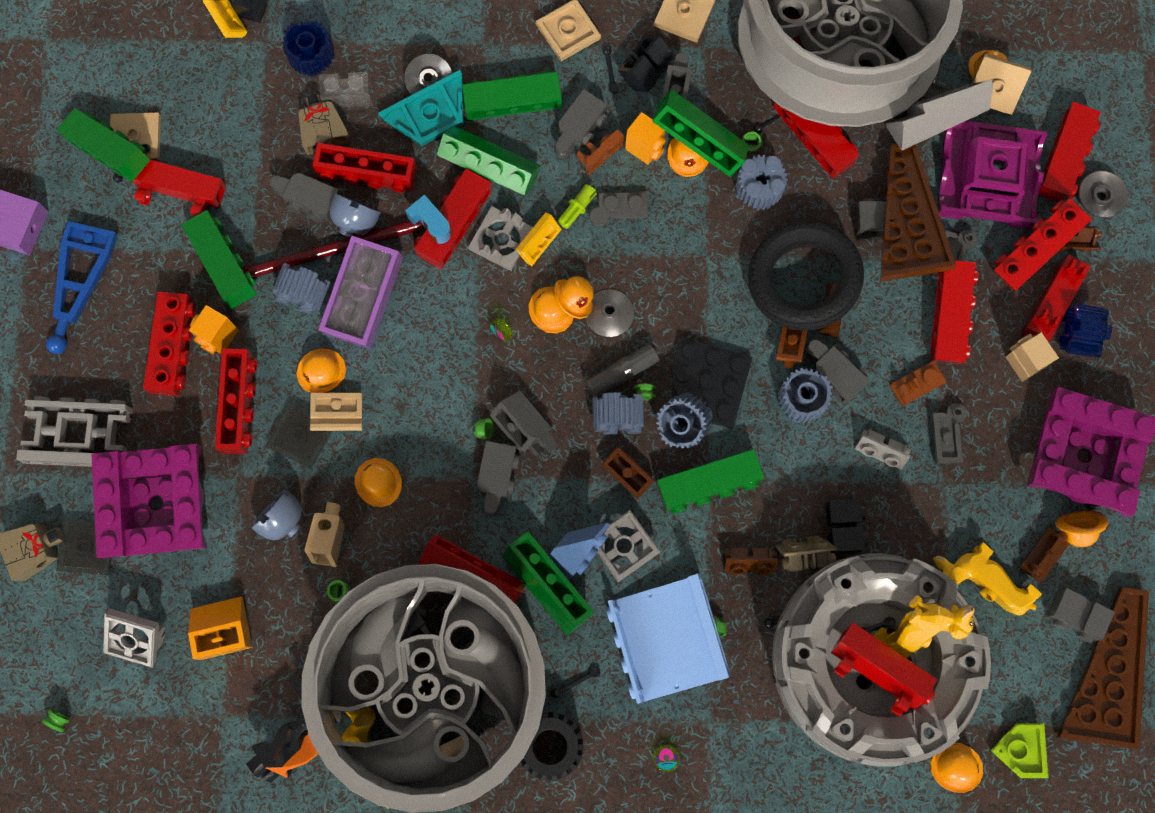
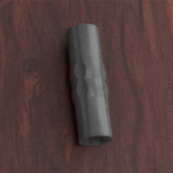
[585,343,659,397]

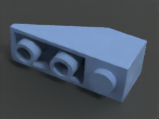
[549,523,610,580]

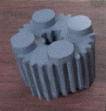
[735,155,788,211]
[272,263,330,315]
[778,368,833,423]
[593,392,644,435]
[656,393,713,449]

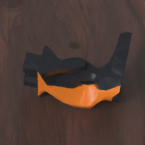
[246,672,337,783]

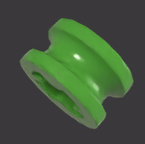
[633,384,656,401]
[42,709,70,732]

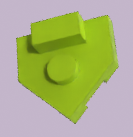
[991,723,1049,778]

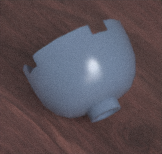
[330,193,381,237]
[251,489,301,540]

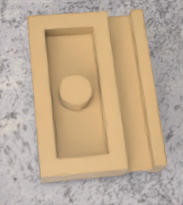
[310,393,362,431]

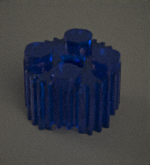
[282,20,335,77]
[1059,304,1112,358]

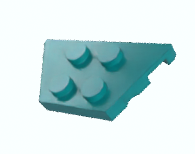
[378,70,464,147]

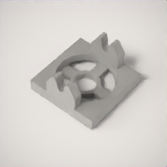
[468,206,533,271]
[596,510,660,583]
[103,608,166,668]

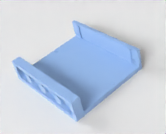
[606,574,731,704]

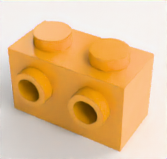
[625,112,666,165]
[189,305,239,355]

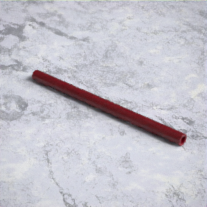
[242,220,425,278]

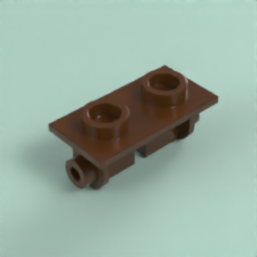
[1059,226,1102,252]
[1019,527,1070,583]
[724,548,778,575]

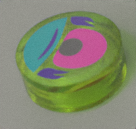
[489,318,513,342]
[653,745,680,772]

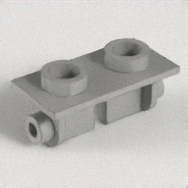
[855,429,911,469]

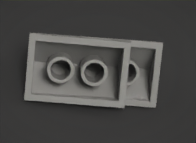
[886,80,993,150]

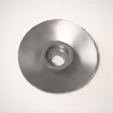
[405,54,452,95]
[1078,171,1128,218]
[585,289,634,337]

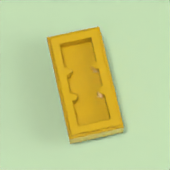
[202,0,247,38]
[515,212,562,266]

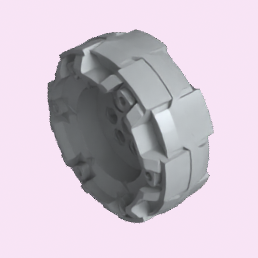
[772,553,991,767]

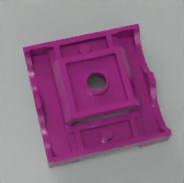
[937,121,1047,230]
[1027,387,1155,518]
[91,444,207,558]

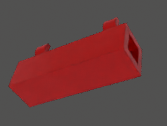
[133,160,226,217]
[1021,254,1091,342]
[831,622,937,717]

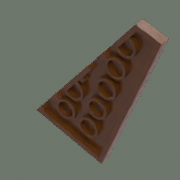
[880,144,956,282]
[1057,587,1149,749]

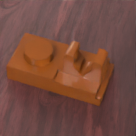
[577,129,624,175]
[776,327,808,369]
[889,361,947,407]

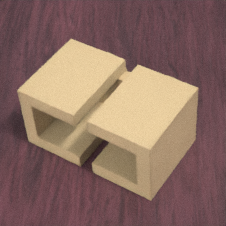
[1006,332,1059,382]

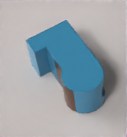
[405,195,451,244]

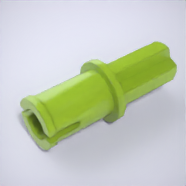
[558,184,597,229]

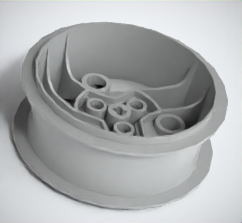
[738,0,963,127]
[302,564,546,813]

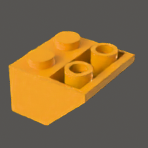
[188,596,253,660]

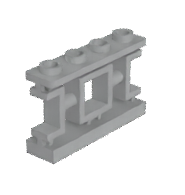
[16,396,133,467]

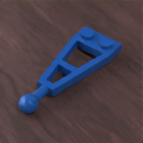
[46,221,118,354]

